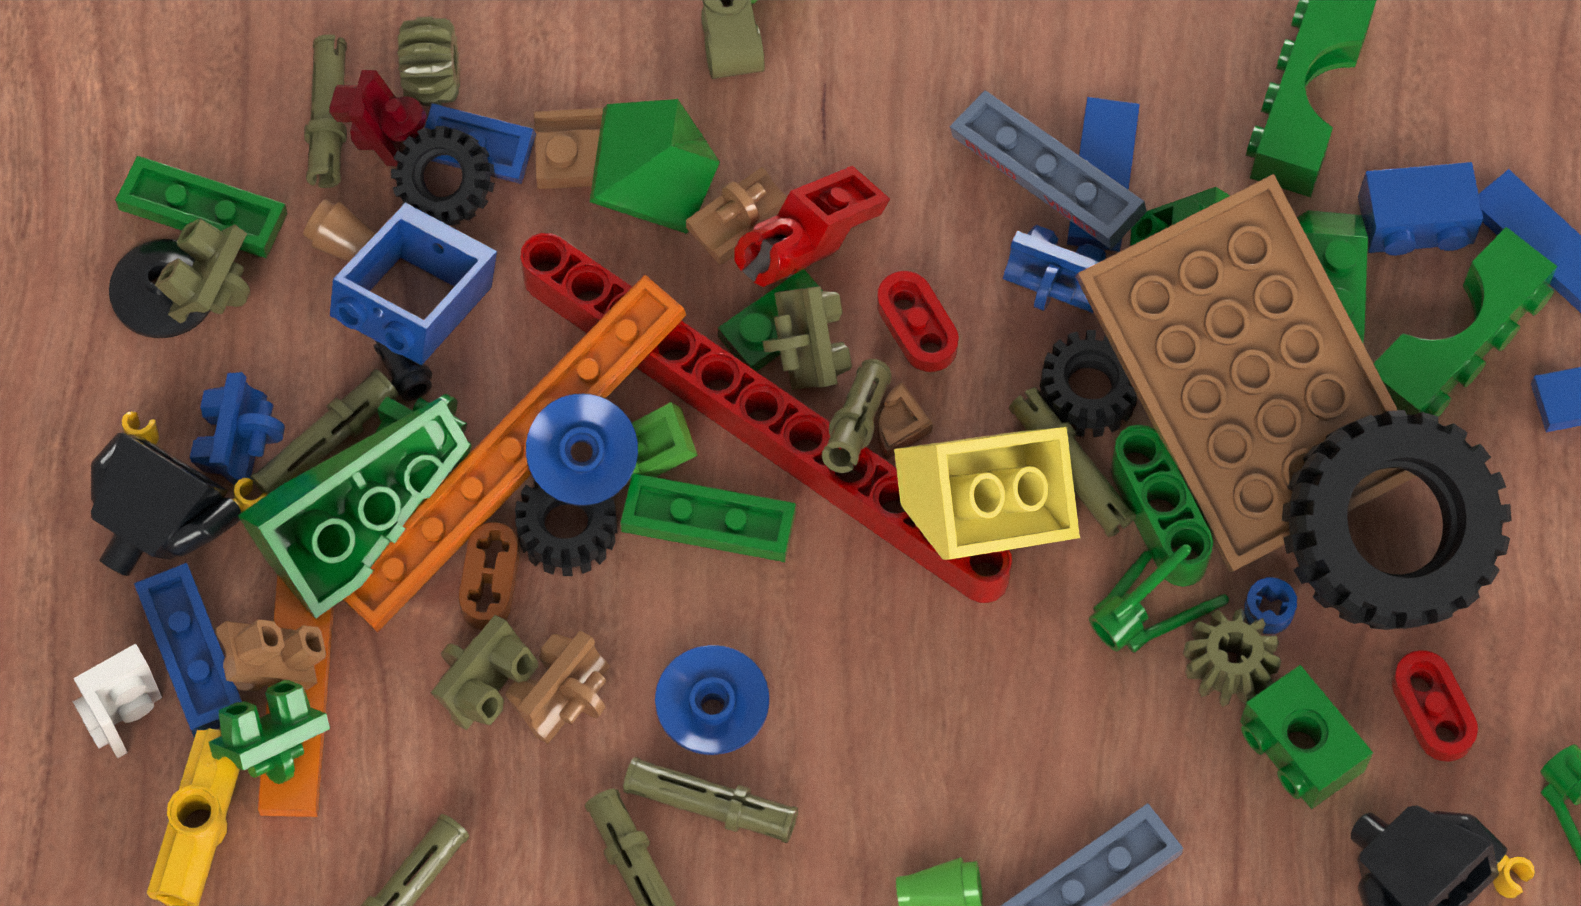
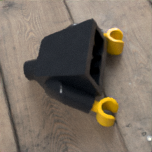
[91,411,267,576]
[1351,805,1535,906]

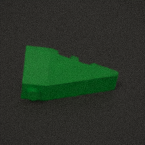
[238,398,470,618]

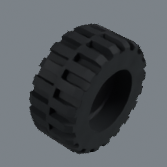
[1282,410,1512,630]

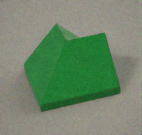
[589,99,720,234]

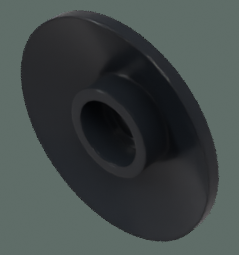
[109,239,211,338]

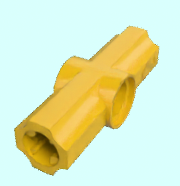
[147,728,240,906]

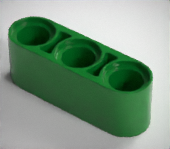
[1110,424,1213,587]

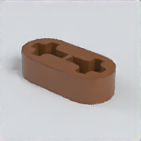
[459,522,520,630]

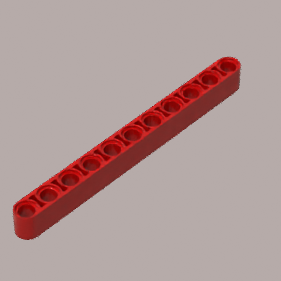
[520,233,1012,603]

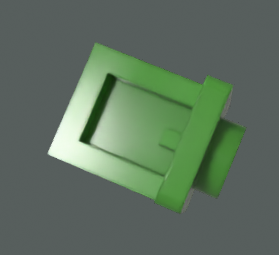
[631,402,698,477]

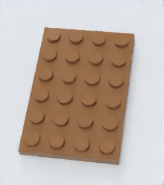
[1075,174,1417,573]

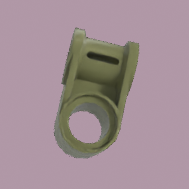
[701,0,765,79]

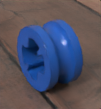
[1244,577,1297,634]

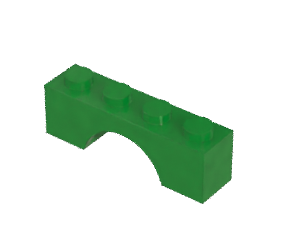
[1245,0,1377,197]
[1373,227,1557,417]

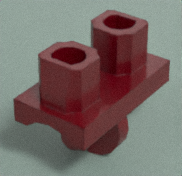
[329,70,426,166]

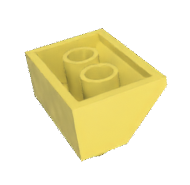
[894,427,1080,560]

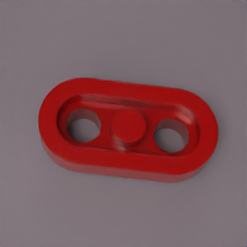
[877,271,959,372]
[1392,650,1478,762]

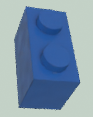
[1358,162,1483,256]

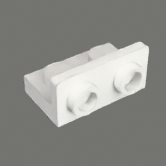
[73,644,162,759]

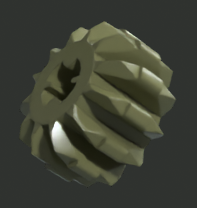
[397,16,461,107]
[1183,608,1281,707]

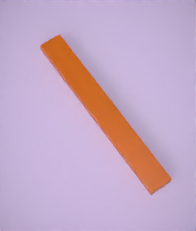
[343,275,687,633]

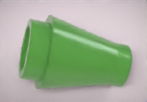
[896,857,983,906]

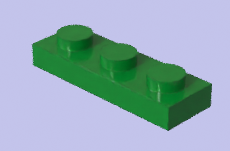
[115,156,288,259]
[620,473,796,562]

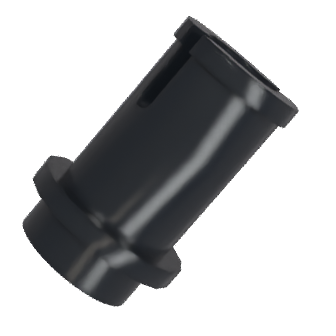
[373,341,432,401]

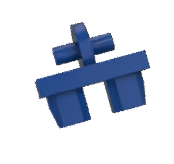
[1003,225,1106,313]
[190,372,285,486]

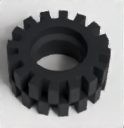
[391,126,495,225]
[1040,330,1138,438]
[515,478,617,576]

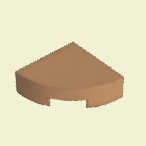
[878,383,933,459]

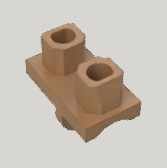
[686,167,787,265]
[216,619,326,692]
[505,631,610,744]

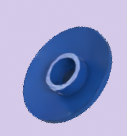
[526,394,638,506]
[655,645,769,755]

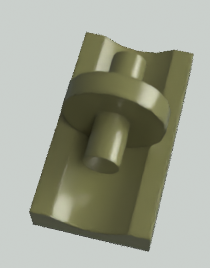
[155,218,250,324]
[762,286,852,390]
[431,615,538,730]

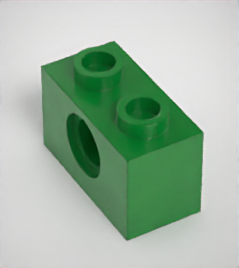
[1240,665,1373,810]

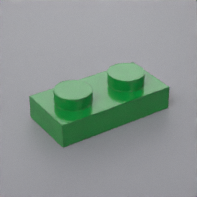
[718,269,823,372]

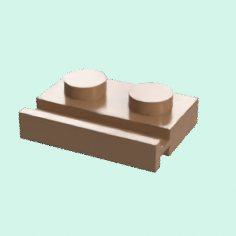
[534,108,603,189]

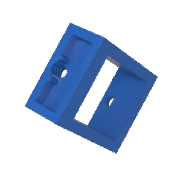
[330,203,497,365]

